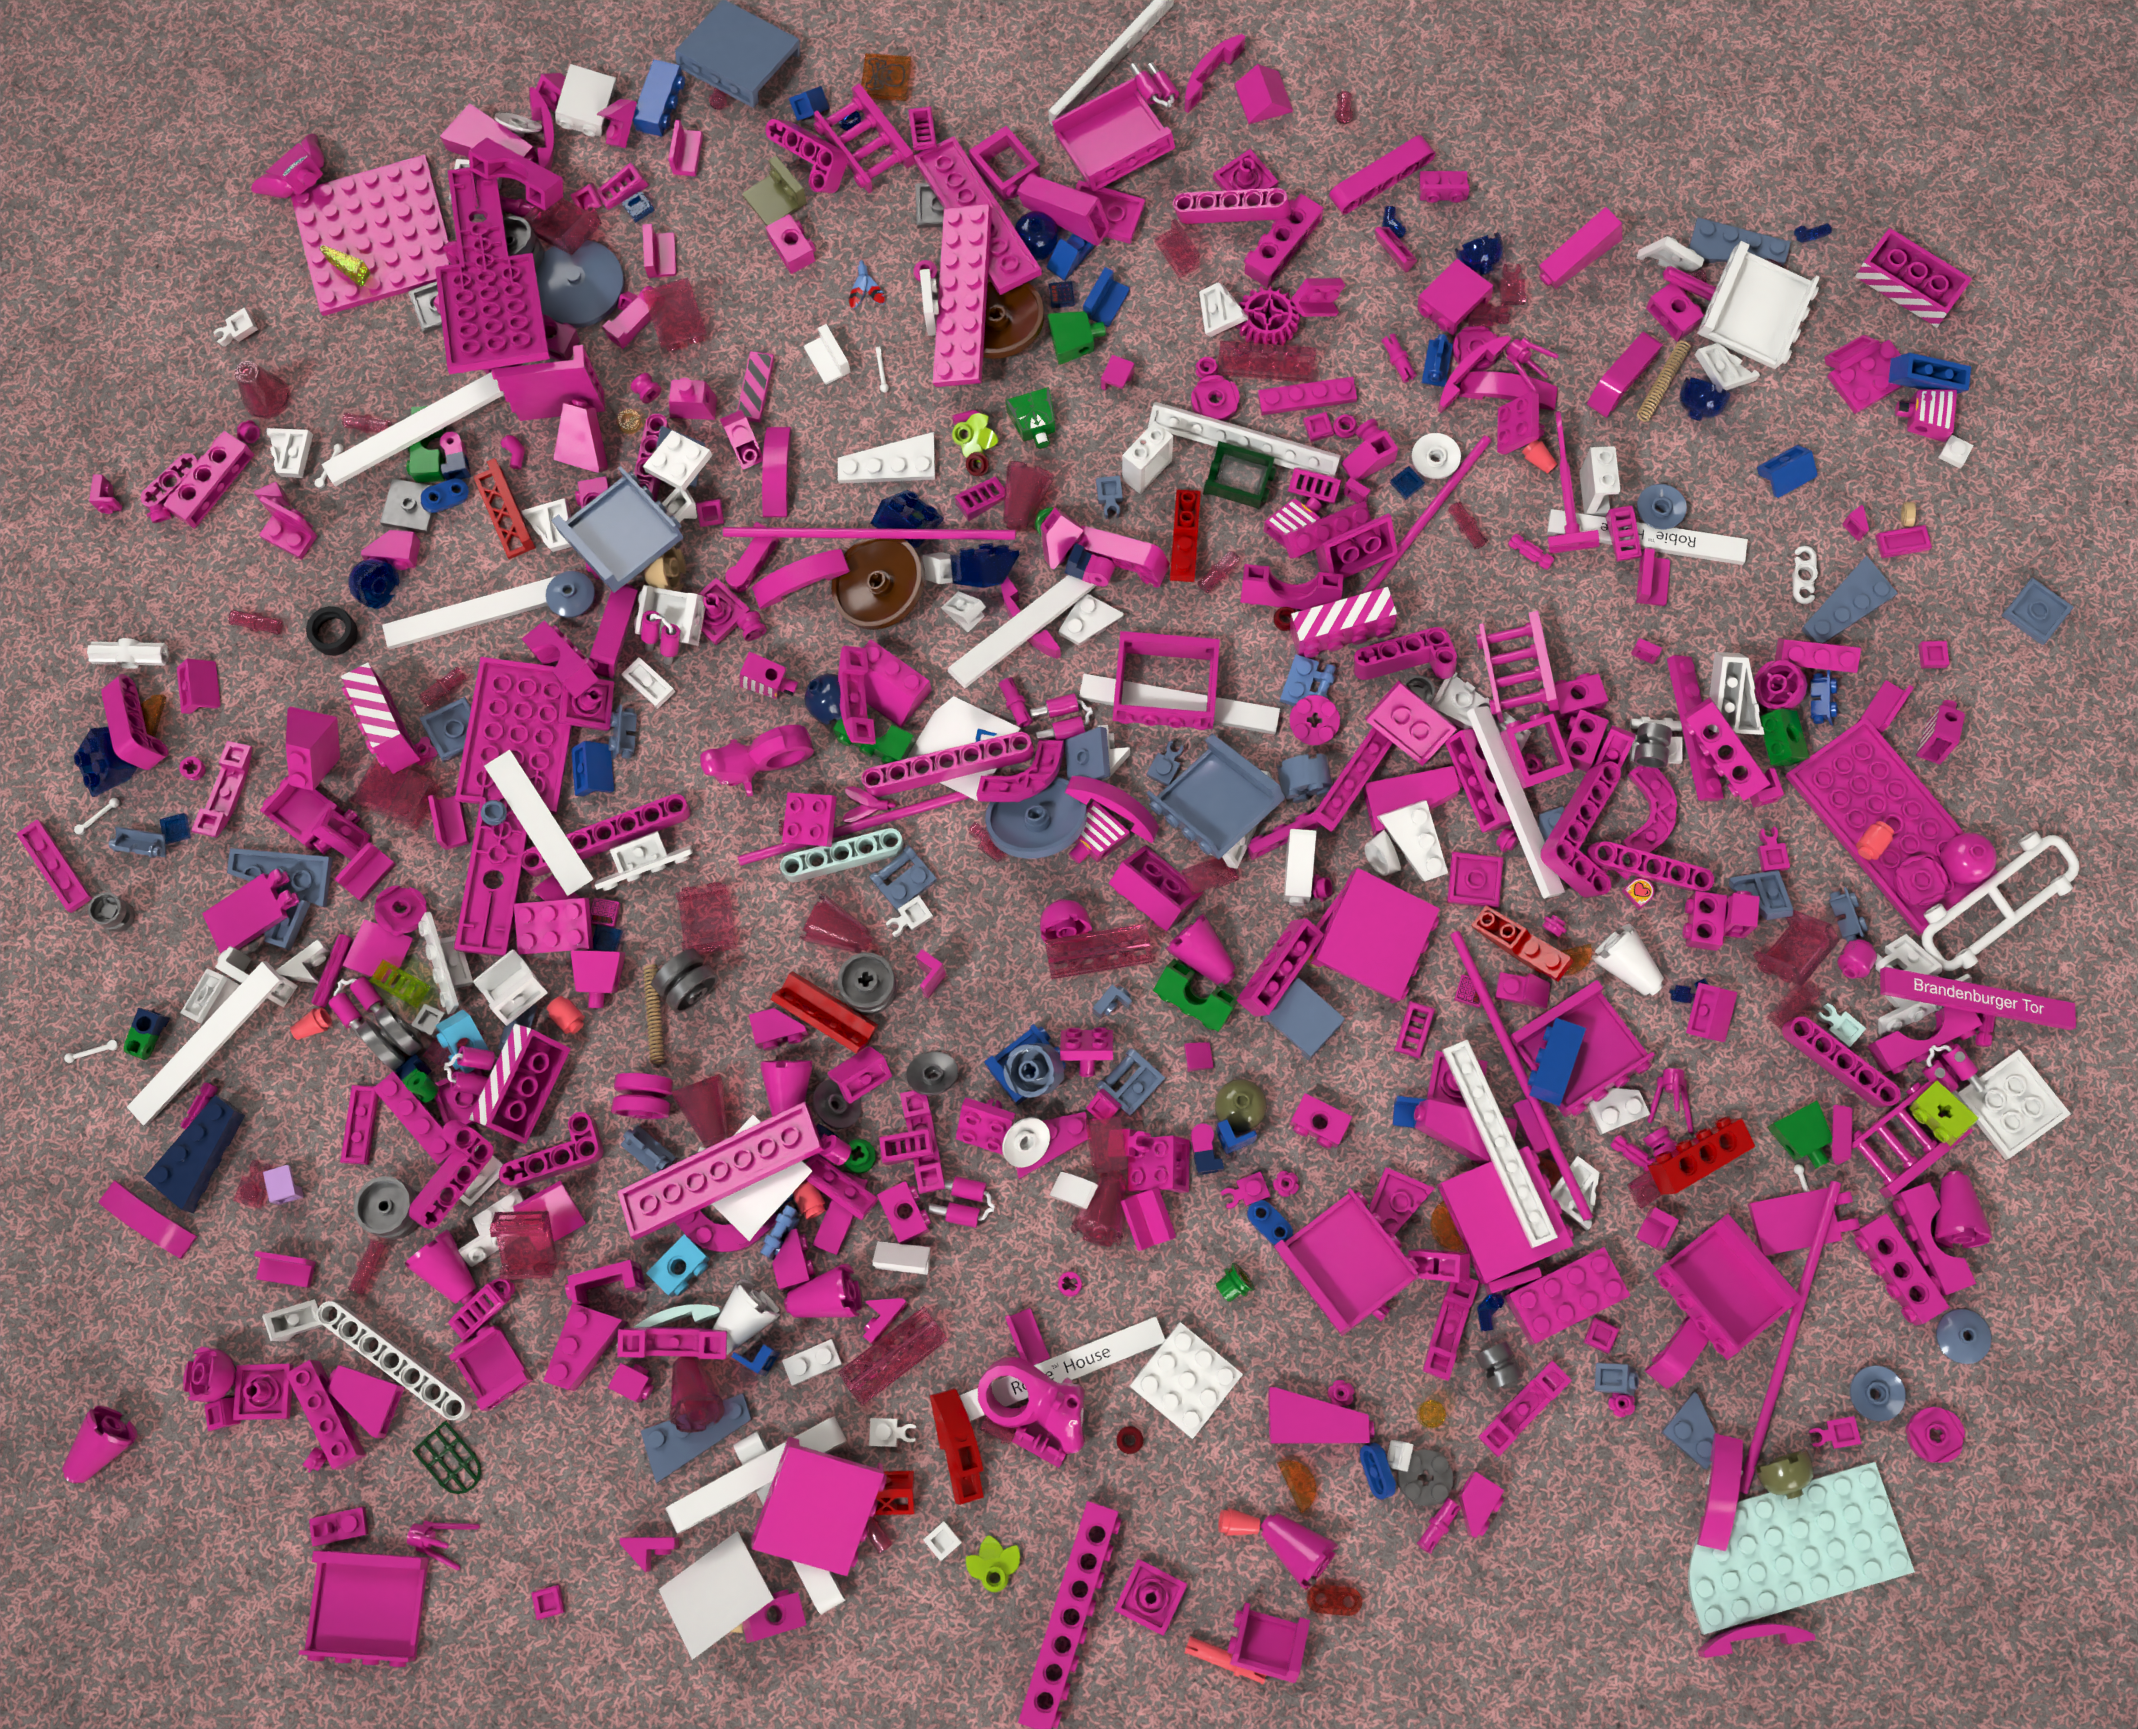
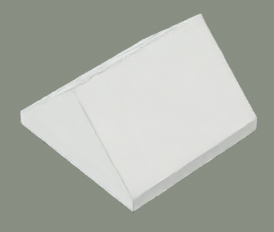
[180,968,240,1025]

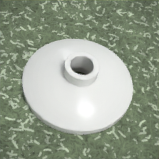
[495,113,542,137]
[1412,433,1461,479]
[1002,1117,1050,1168]

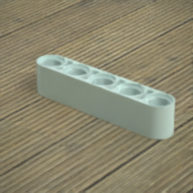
[780,828,904,882]

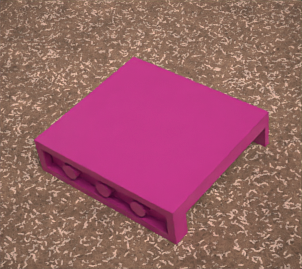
[1051,78,1175,192]
[491,345,605,421]
[1310,868,1440,1004]
[1510,980,1655,1118]
[1437,1146,1574,1284]
[1274,1188,1419,1336]
[1653,1213,1802,1360]
[752,1436,887,1576]
[298,1550,429,1667]

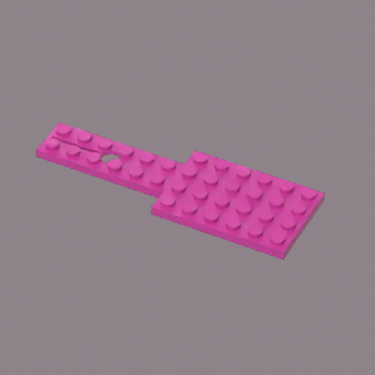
[435,167,550,375]
[454,657,572,957]

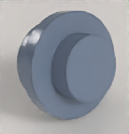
[481,800,507,826]

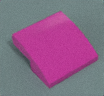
[342,919,413,985]

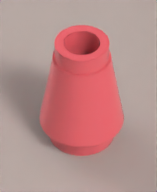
[1522,440,1558,474]
[290,1008,332,1040]
[1218,1508,1260,1536]

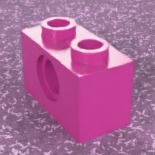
[765,214,816,274]
[1646,283,1704,342]
[1553,673,1609,722]
[1723,891,1760,939]
[1289,1093,1352,1149]
[877,1181,931,1244]
[742,1589,806,1643]

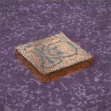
[861,53,912,101]

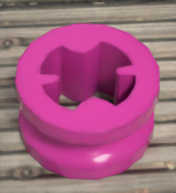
[179,756,206,781]
[1058,1272,1082,1297]

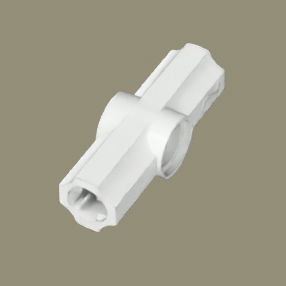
[87,638,169,669]

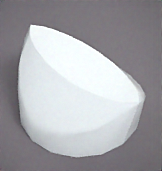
[1365,830,1401,876]

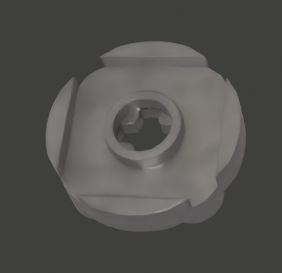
[1397,1450,1453,1506]

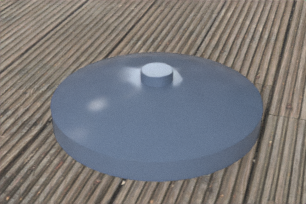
[536,239,625,328]
[985,776,1087,859]

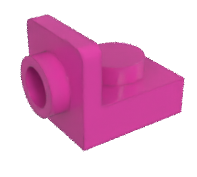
[89,474,122,514]

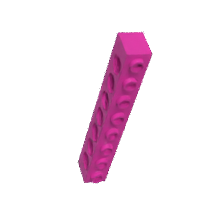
[1018,1501,1122,1729]

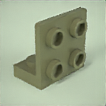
[742,156,807,226]

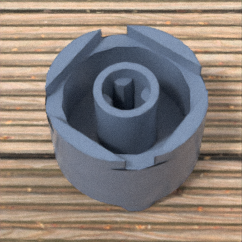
[1277,754,1332,803]
[1004,1043,1064,1098]

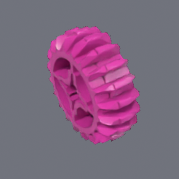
[1236,285,1300,350]

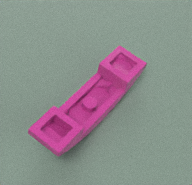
[1184,34,1245,113]
[529,87,554,171]
[1437,335,1511,413]
[1458,371,1558,411]
[762,427,791,517]
[752,549,850,609]
[1000,573,1061,659]
[838,645,876,745]
[191,741,252,838]
[1065,776,1159,843]
[900,1090,945,1194]
[98,1180,197,1259]
[1422,1278,1479,1381]
[617,1327,727,1359]
[1478,1361,1572,1458]
[1697,1434,1743,1551]
[1698,1623,1816,1658]

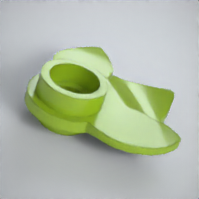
[952,413,999,463]
[966,1535,1020,1592]

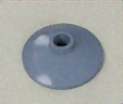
[1637,484,1687,530]
[546,571,595,618]
[1936,1309,1991,1364]
[1850,1366,1906,1421]

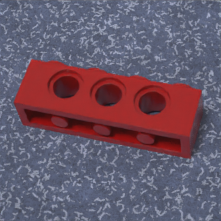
[1647,1116,1756,1195]

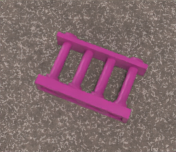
[813,83,914,193]
[1476,611,1560,723]
[1852,1081,1973,1198]

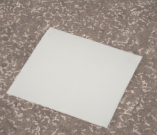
[907,696,1021,801]
[712,1115,812,1241]
[659,1531,774,1660]

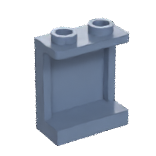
[1262,977,1345,1061]

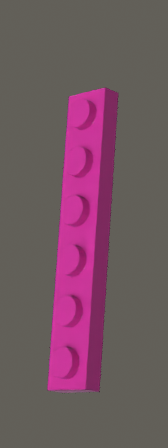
[1667,655,1724,802]
[1311,726,1393,832]

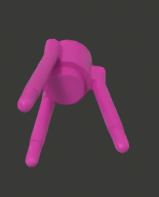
[1506,338,1558,391]
[1647,1068,1693,1134]
[407,1520,480,1570]

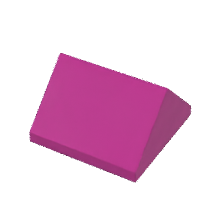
[1234,64,1293,124]

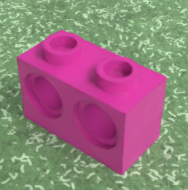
[1562,709,1609,772]
[1682,891,1727,951]
[1408,1248,1470,1283]

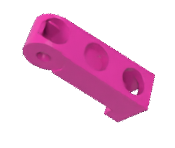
[602,286,665,349]
[725,522,780,593]

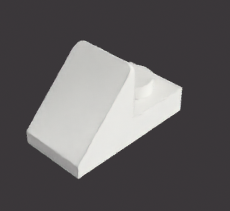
[662,488,697,523]
[941,591,986,632]
[1098,725,1130,781]
[275,939,331,984]
[262,1299,322,1341]

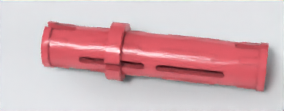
[1184,1635,1267,1685]

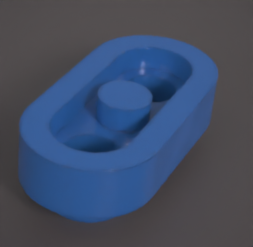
[420,479,469,513]
[1247,1200,1293,1245]
[1360,1443,1396,1500]

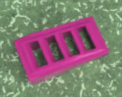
[908,106,937,151]
[597,162,649,210]
[1288,468,1342,505]
[954,476,1009,522]
[1606,506,1642,562]
[1394,1001,1435,1059]
[879,1128,934,1166]
[448,1282,507,1341]

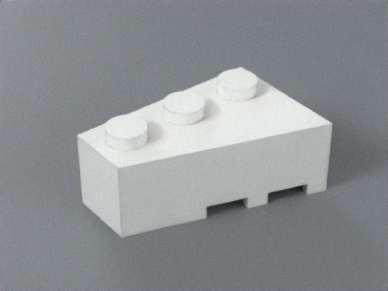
[1707,652,1764,735]

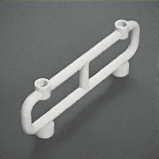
[1922,831,2080,971]

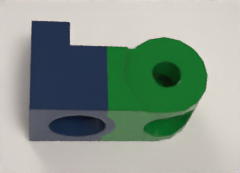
[123,1008,170,1060]
[395,1054,439,1103]

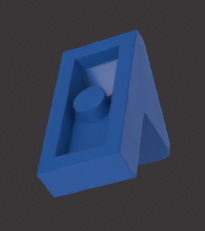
[1046,234,1094,281]

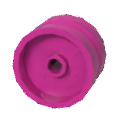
[611,1073,673,1119]

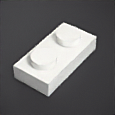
[622,657,675,709]
[782,1339,843,1386]

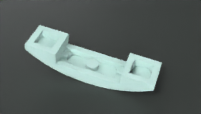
[616,1304,723,1347]

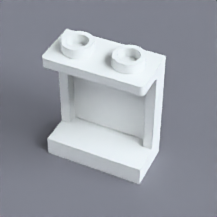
[555,64,616,137]
[1579,446,1620,516]
[634,585,707,646]
[215,946,298,1008]
[473,950,548,1026]

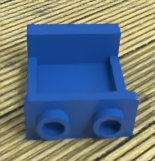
[984,1024,1066,1106]

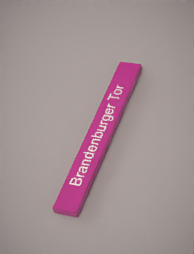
[1880,967,2076,1030]

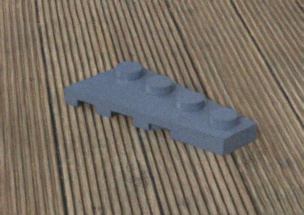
[1688,217,1791,266]
[1801,555,1898,643]
[227,848,332,908]
[641,1394,752,1483]

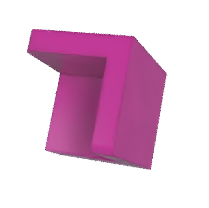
[1101,355,1134,391]
[1750,767,1784,808]
[1636,1207,1679,1251]

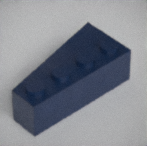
[144,1095,245,1214]

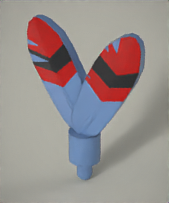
[849,260,885,309]

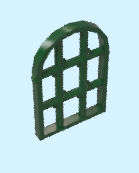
[412,1420,482,1494]

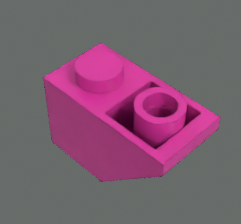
[719,410,763,470]
[1341,430,1398,482]
[1040,507,1084,570]
[361,530,421,570]
[749,1008,809,1051]
[772,1229,815,1291]
[1458,1472,1504,1538]

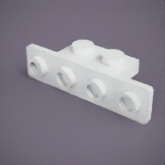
[595,831,693,891]
[418,912,473,1014]
[1878,974,1972,1037]
[459,1189,527,1267]

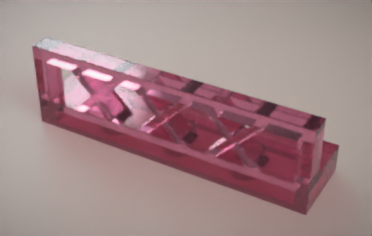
[1217,340,1316,383]
[1045,923,1152,979]
[838,1306,948,1406]

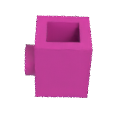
[607,1363,654,1403]

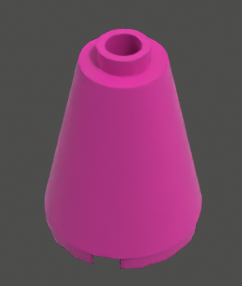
[1165,914,1236,985]
[760,1060,813,1117]
[1935,1171,1992,1248]
[404,1229,477,1305]
[784,1264,862,1318]
[62,1405,137,1484]
[1260,1513,1339,1590]

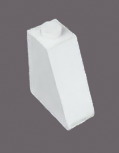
[1284,829,1316,906]

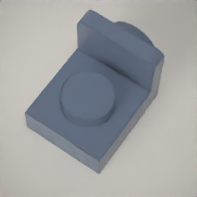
[1092,985,1132,1019]
[1595,1363,1639,1396]

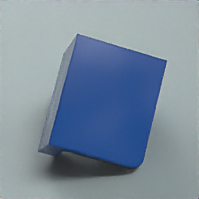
[789,86,829,121]
[1393,1096,1428,1128]

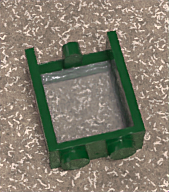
[1203,441,1277,510]

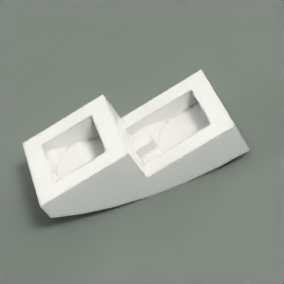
[1050,1172,1098,1209]

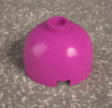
[1754,660,1807,710]
[1940,832,1997,885]
[1040,899,1092,947]
[183,1347,236,1402]

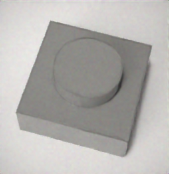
[411,1004,449,1038]

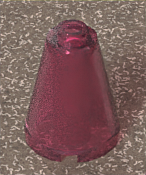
[235,361,290,419]
[1003,461,1054,532]
[799,893,873,954]
[671,1074,729,1147]
[1071,1170,1126,1247]
[669,1356,725,1433]

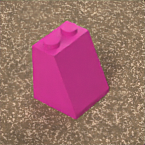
[286,707,340,791]

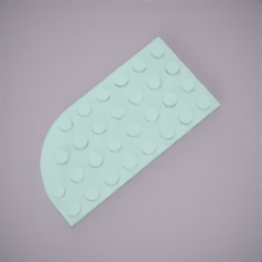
[1688,1462,1915,1634]

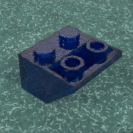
[870,490,944,548]
[950,543,1020,588]
[74,727,138,797]

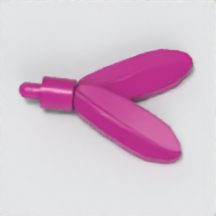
[843,786,896,824]

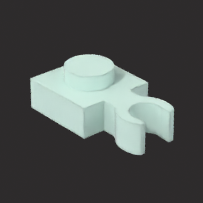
[1816,1003,1866,1048]

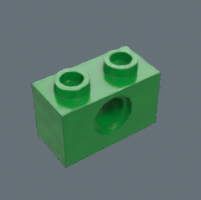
[1760,708,1810,767]

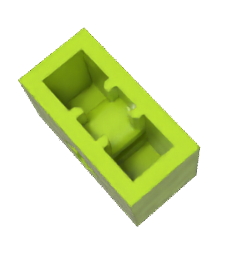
[1910,1081,1979,1146]

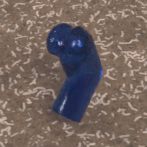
[1382,206,1406,239]
[1794,223,1832,243]
[1477,1293,1504,1332]

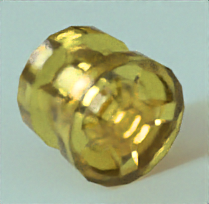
[1416,1400,1446,1429]

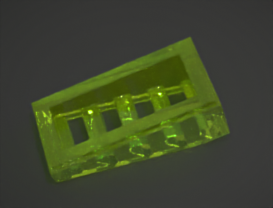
[319,245,370,287]
[369,959,431,1008]

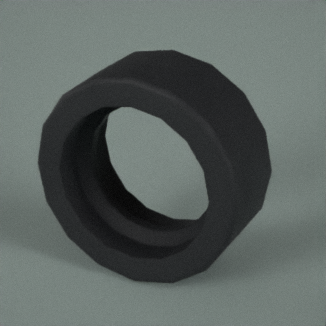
[306,606,358,656]

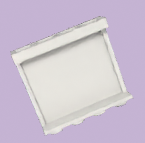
[1697,241,1820,369]

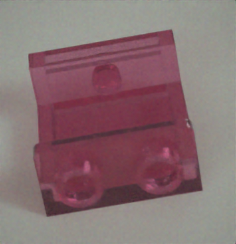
[523,196,602,255]
[642,277,707,352]
[675,882,737,955]
[1753,910,1840,986]
[490,1211,557,1280]

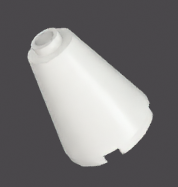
[1591,923,1664,995]
[712,1279,780,1355]

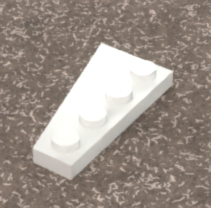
[838,432,935,484]
[1431,672,1531,751]

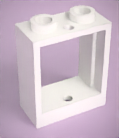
[1122,421,1173,494]

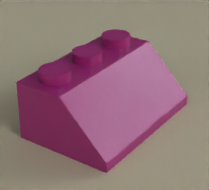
[1315,513,1398,579]
[863,639,932,728]
[1108,845,1204,931]

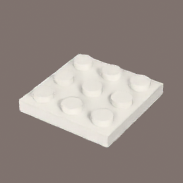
[1958,1050,2071,1160]
[1129,1322,1243,1439]

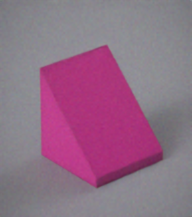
[617,291,638,310]

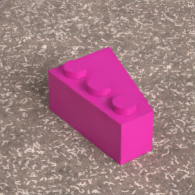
[543,1303,628,1391]

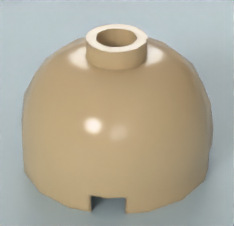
[641,545,686,591]

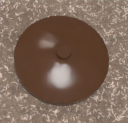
[983,277,1044,359]
[831,538,925,630]

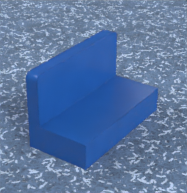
[1083,267,1129,327]
[1757,445,1817,498]
[571,741,614,797]
[1216,1119,1257,1155]
[731,1345,780,1376]

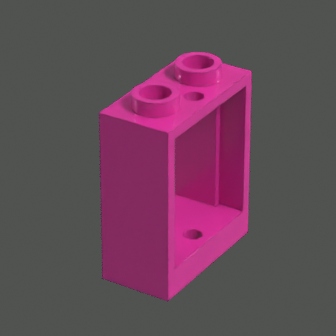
[969,126,1040,202]
[1500,712,1574,789]

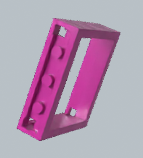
[1113,631,1220,730]

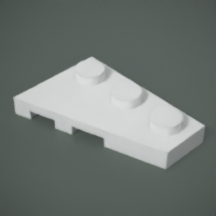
[1376,800,1448,881]

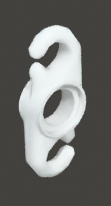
[1792,546,1818,604]

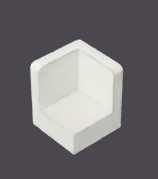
[922,552,960,584]

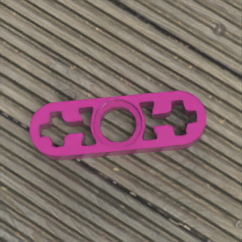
[140,453,198,510]

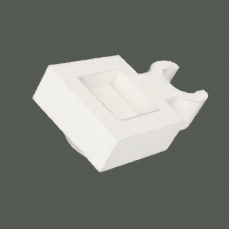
[214,307,258,346]
[886,895,933,937]
[869,1418,917,1447]

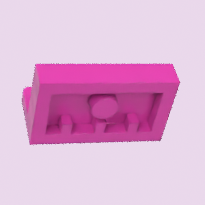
[1419,171,1470,203]
[1291,278,1345,317]

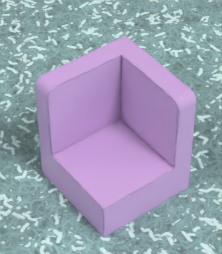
[263,1165,304,1205]

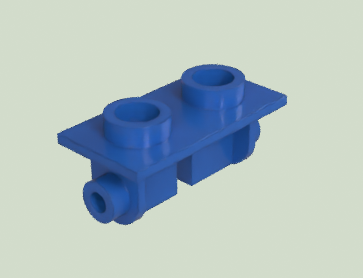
[1422,334,1453,387]
[1810,670,1838,726]

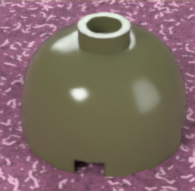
[1215,1079,1267,1132]
[1754,1450,1814,1499]

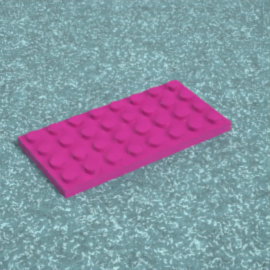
[1785,717,1998,936]

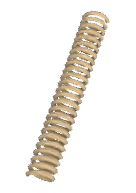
[1637,341,1691,422]
[643,964,665,1064]

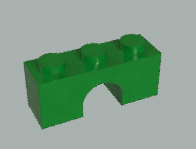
[406,406,446,483]
[833,713,916,764]
[1153,959,1238,1032]

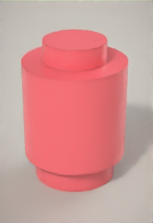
[1856,821,1894,860]
[546,996,585,1034]
[792,1180,826,1220]

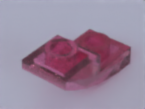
[1182,857,1239,895]

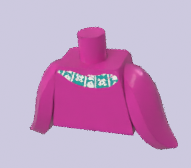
[251,133,324,198]

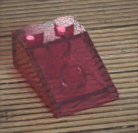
[350,758,441,832]

